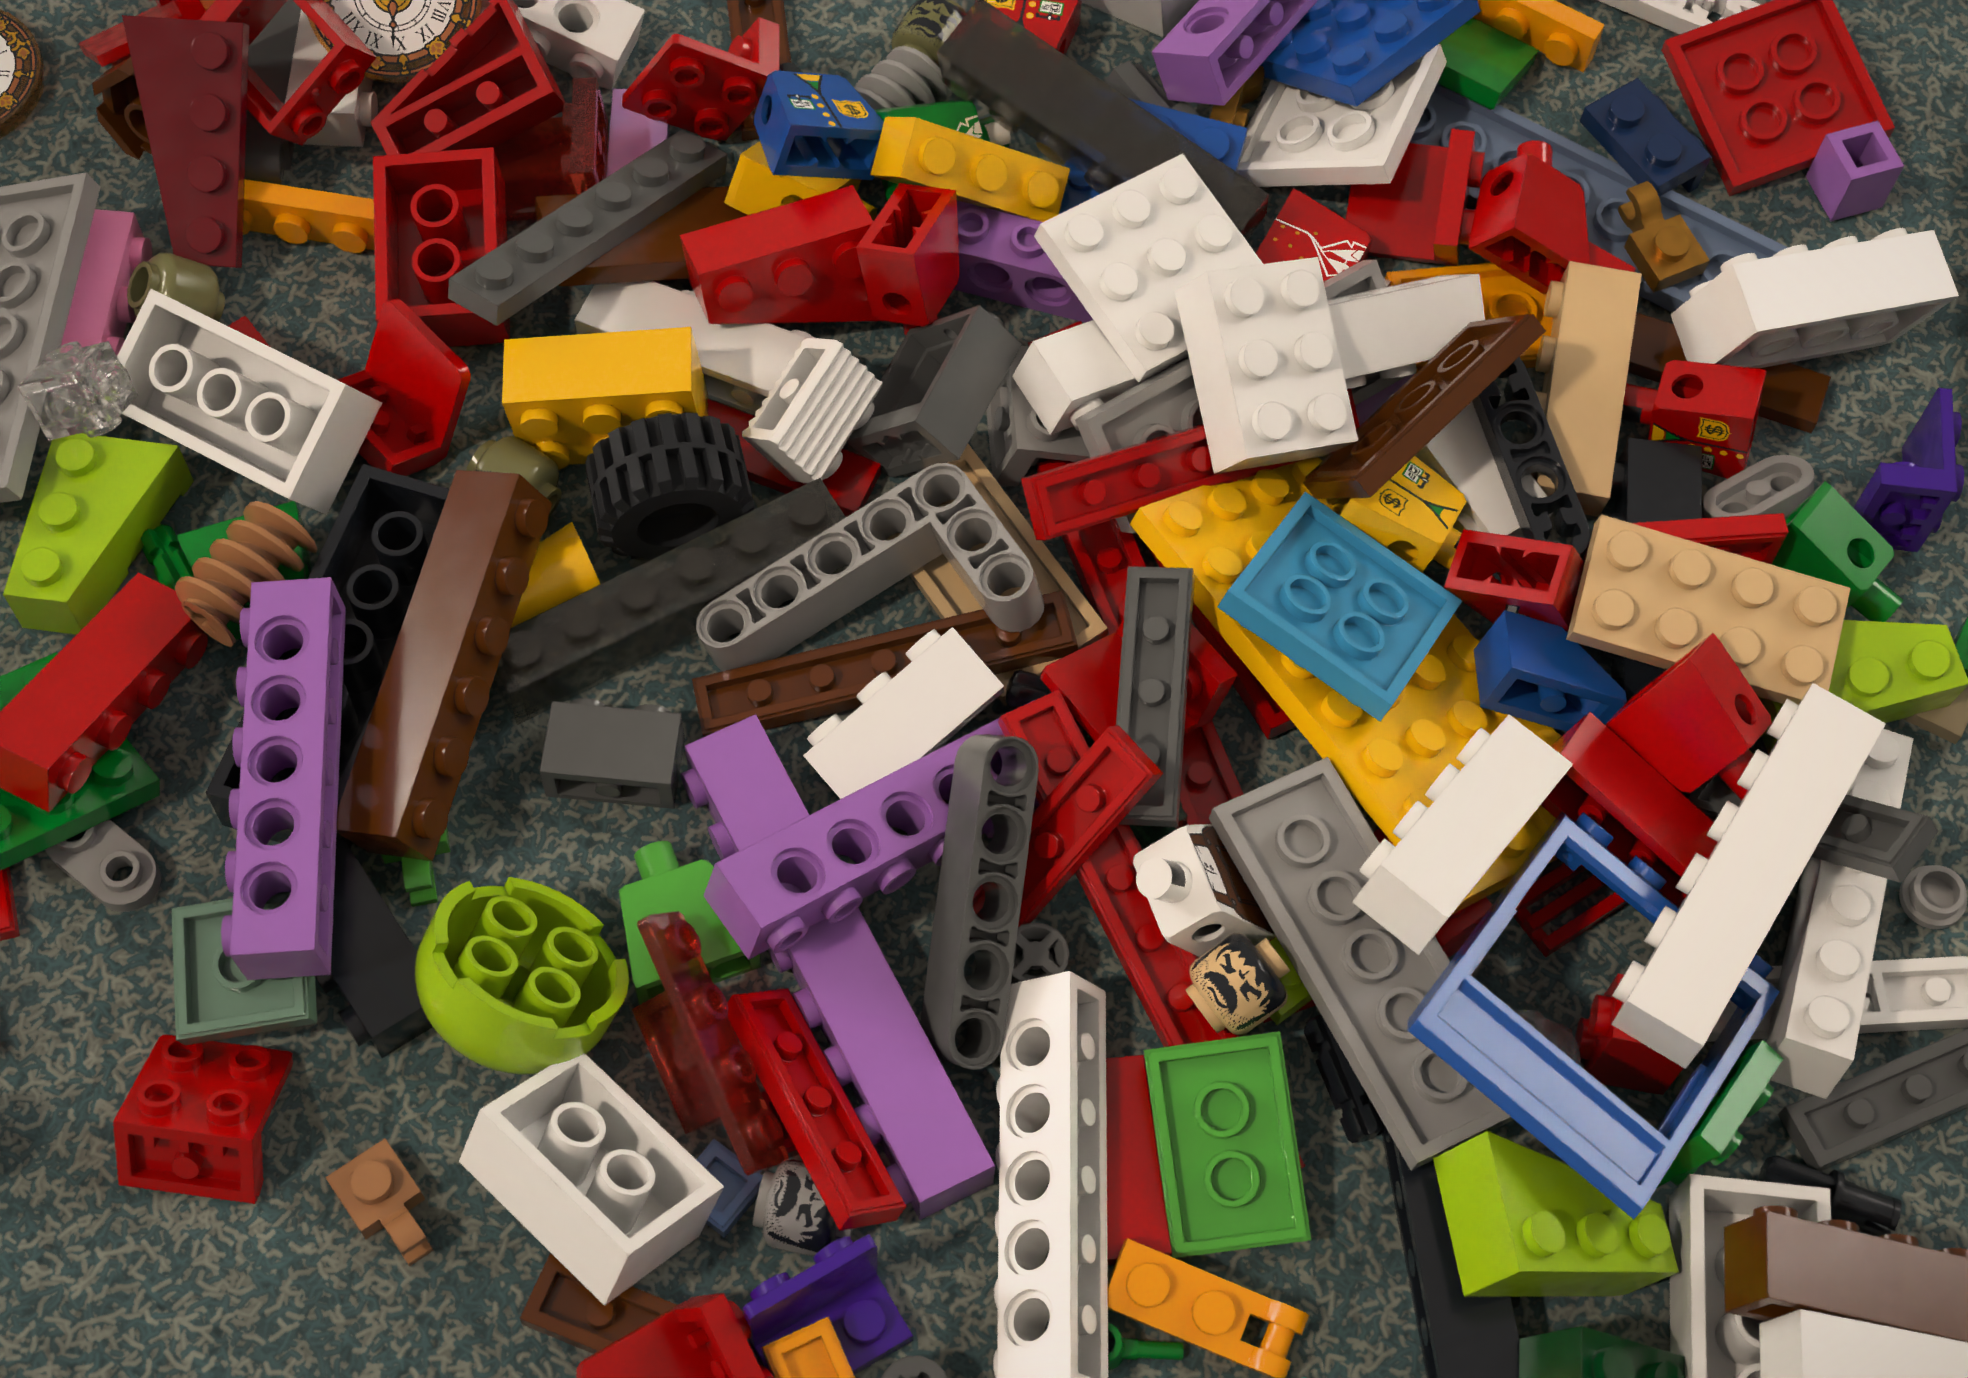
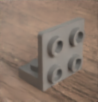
[986,346,1090,487]

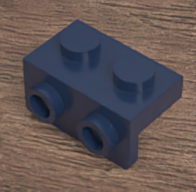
[1580,78,1712,197]

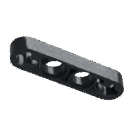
[1472,357,1591,559]

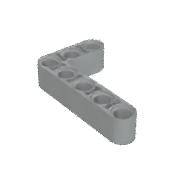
[696,463,1044,671]

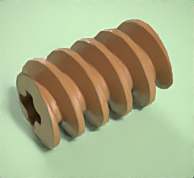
[175,501,318,648]

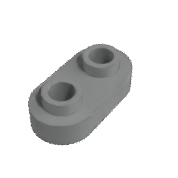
[1703,455,1814,518]
[45,819,161,912]

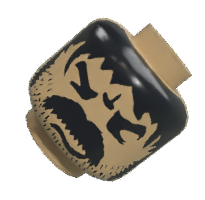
[1185,933,1290,1035]

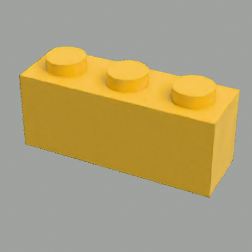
[870,117,1070,222]

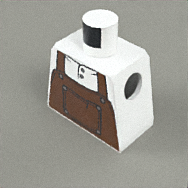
[1133,824,1276,957]

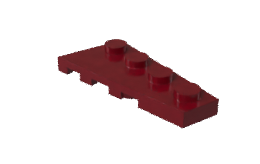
[122,15,249,268]

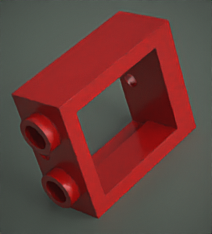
[199,0,377,145]

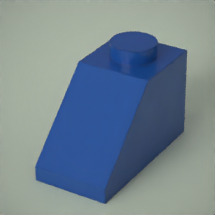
[1474,610,1627,732]

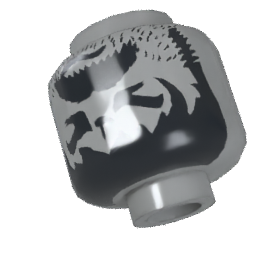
[753,1159,854,1257]

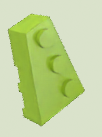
[3,430,194,635]
[1759,620,1968,753]
[1433,1131,1679,1297]

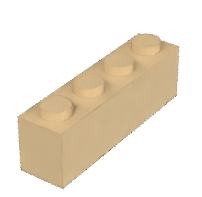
[1527,261,1642,517]

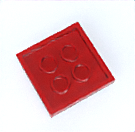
[1661,0,1895,196]

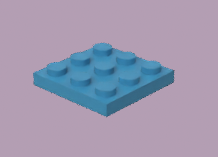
[1217,491,1462,721]

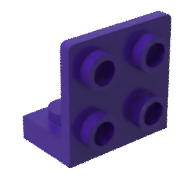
[1853,388,1964,552]
[743,1234,913,1375]

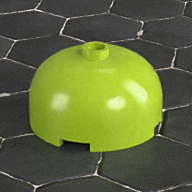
[415,877,629,1075]

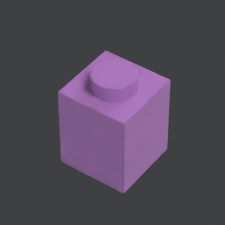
[1806,121,1904,221]

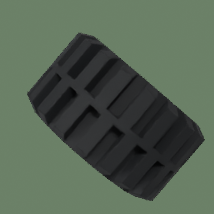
[586,412,755,561]

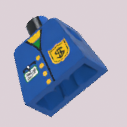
[754,63,884,180]

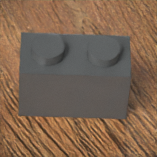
[539,698,685,809]

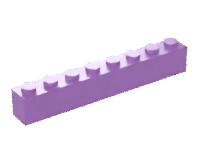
[680,714,995,1220]

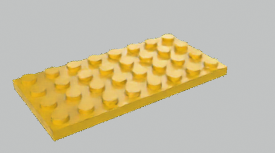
[1130,457,1561,915]

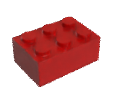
[373,147,510,347]

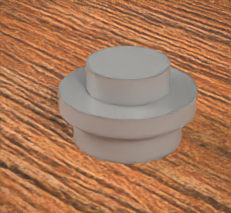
[1899,865,1967,929]

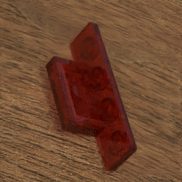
[632,911,789,1175]

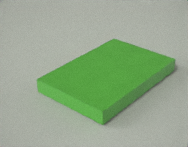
[1144,1031,1311,1258]

